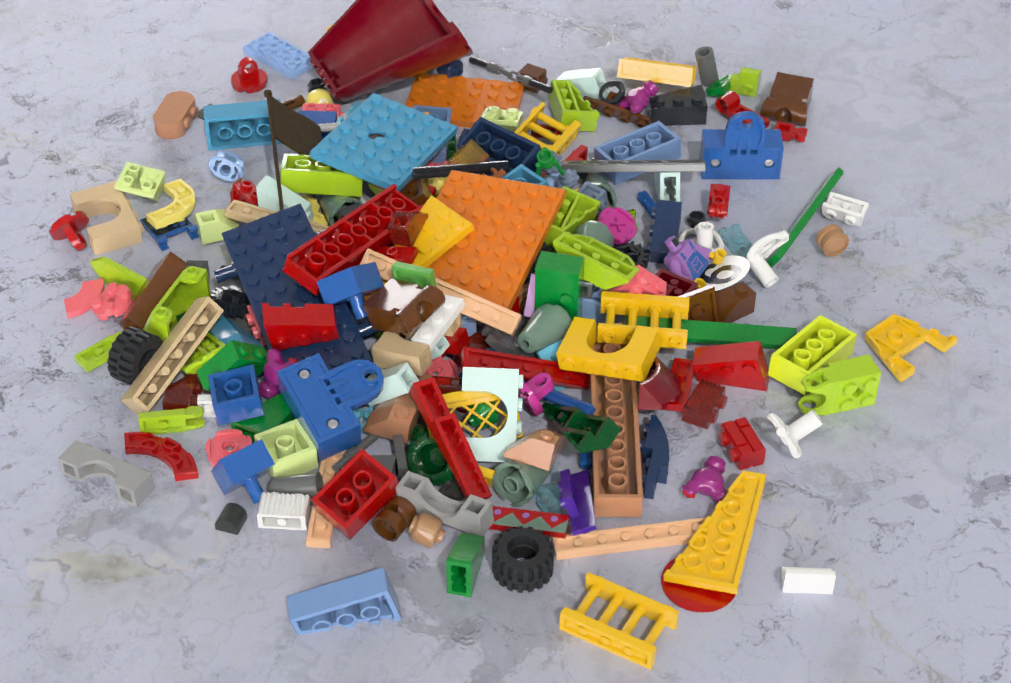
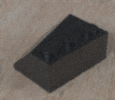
[646,84,708,126]

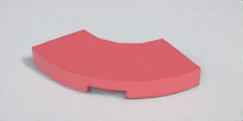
[64,278,105,318]

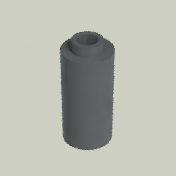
[695,46,719,87]
[267,472,323,497]

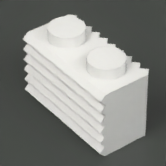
[257,492,311,530]

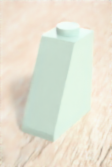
[557,68,610,100]
[654,172,680,202]
[256,176,314,221]

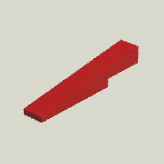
[409,377,492,499]

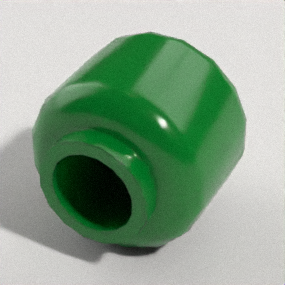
[468,402,500,431]

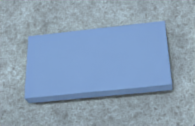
[243,32,313,80]

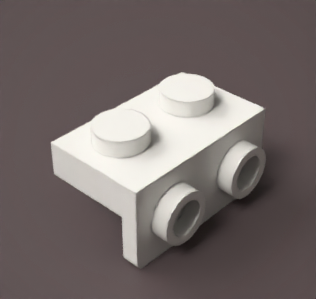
[822,192,869,227]

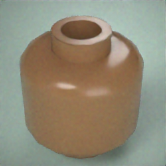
[408,512,446,548]

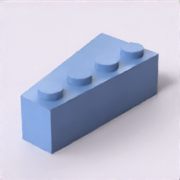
[287,567,402,635]

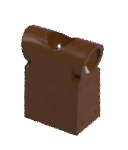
[760,72,814,126]
[362,279,446,337]

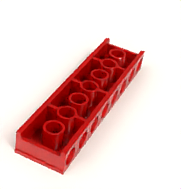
[283,184,424,296]

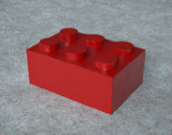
[311,449,398,540]

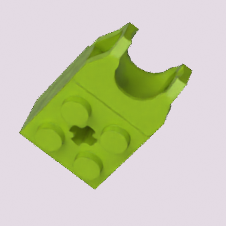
[797,354,881,416]

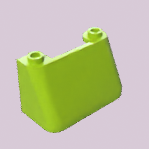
[143,266,211,342]

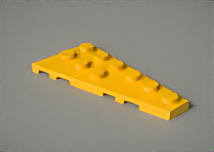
[382,195,474,285]
[663,471,766,594]

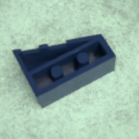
[647,200,682,264]

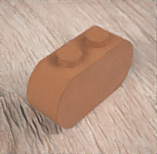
[153,91,198,139]

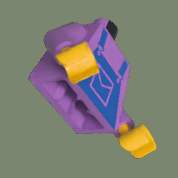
[664,235,727,289]

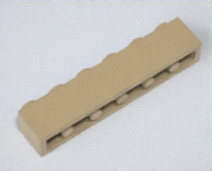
[120,296,224,414]

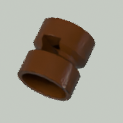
[372,496,417,542]

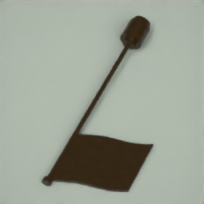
[264,90,322,211]

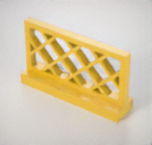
[428,391,523,439]

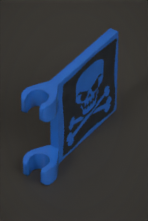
[140,217,199,251]

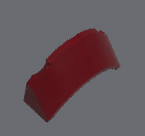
[638,356,681,410]

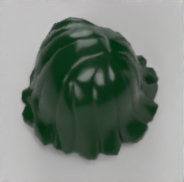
[406,436,453,486]

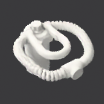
[678,222,724,253]
[747,229,789,288]
[767,409,823,458]

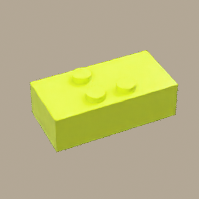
[768,315,857,395]

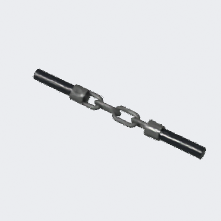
[469,56,553,94]

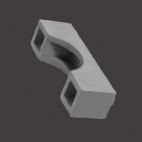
[58,440,154,507]
[396,471,494,536]

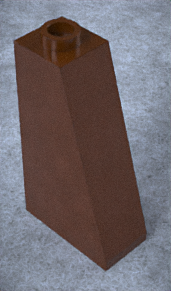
[118,251,188,330]

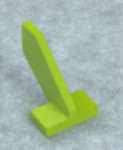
[89,256,147,301]

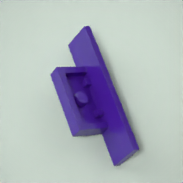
[557,469,597,536]

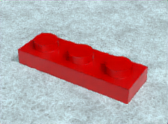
[663,358,694,412]

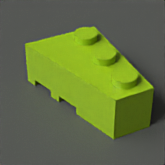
[545,186,601,248]

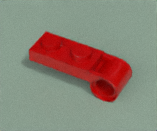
[715,91,770,128]

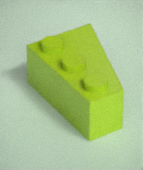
[548,80,600,132]

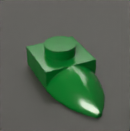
[706,74,731,97]

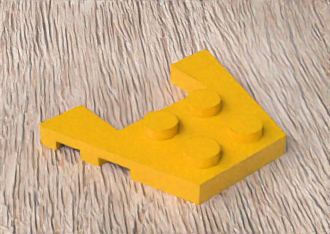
[864,314,958,382]

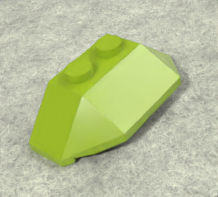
[553,231,639,290]
[181,332,226,374]

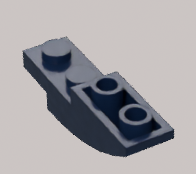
[640,414,669,500]

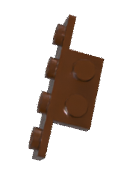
[583,91,652,128]

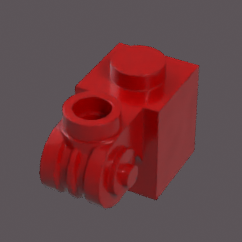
[707,184,731,219]

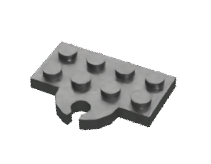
[482,313,539,359]

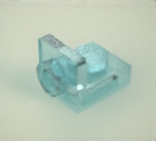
[536,481,561,514]

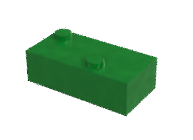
[535,251,584,321]

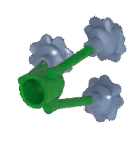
[535,147,580,189]

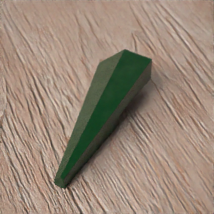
[542,403,622,453]

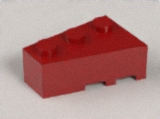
[262,303,339,350]
[692,341,770,392]

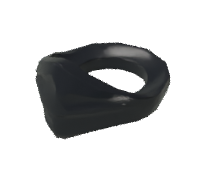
[598,81,625,105]

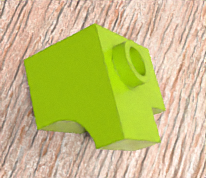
[729,67,762,98]

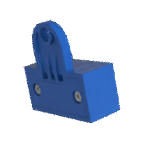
[699,111,784,180]
[277,353,384,462]

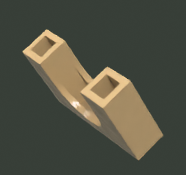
[70,181,144,256]
[371,312,462,376]

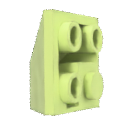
[481,106,523,132]
[114,162,166,202]
[193,209,239,245]

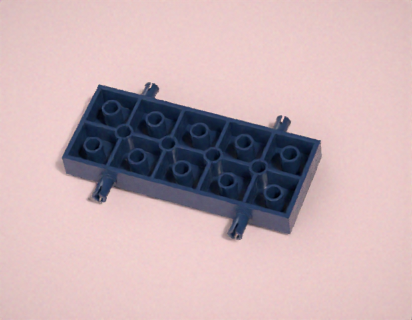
[214,203,380,379]

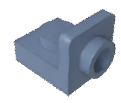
[577,181,608,216]

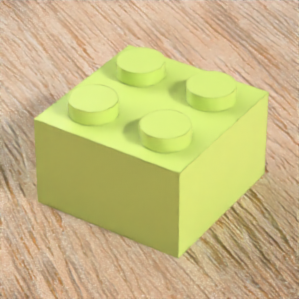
[254,419,318,478]

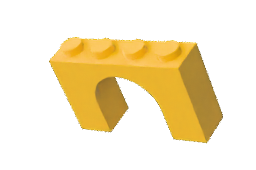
[556,317,661,382]

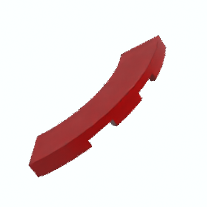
[124,432,199,482]

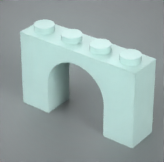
[367,335,450,406]
[462,367,523,463]

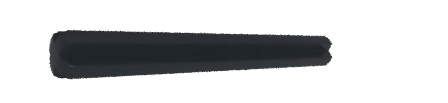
[412,160,510,179]

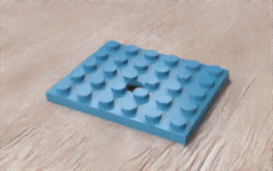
[310,93,458,192]

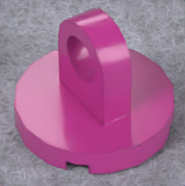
[597,207,637,245]
[518,373,554,416]

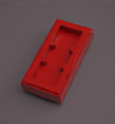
[377,246,419,264]

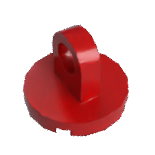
[231,57,268,93]
[49,211,89,251]

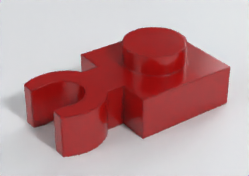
[774,121,808,142]

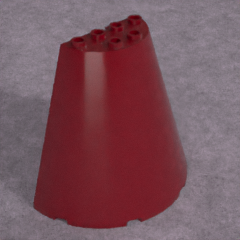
[308,0,473,102]

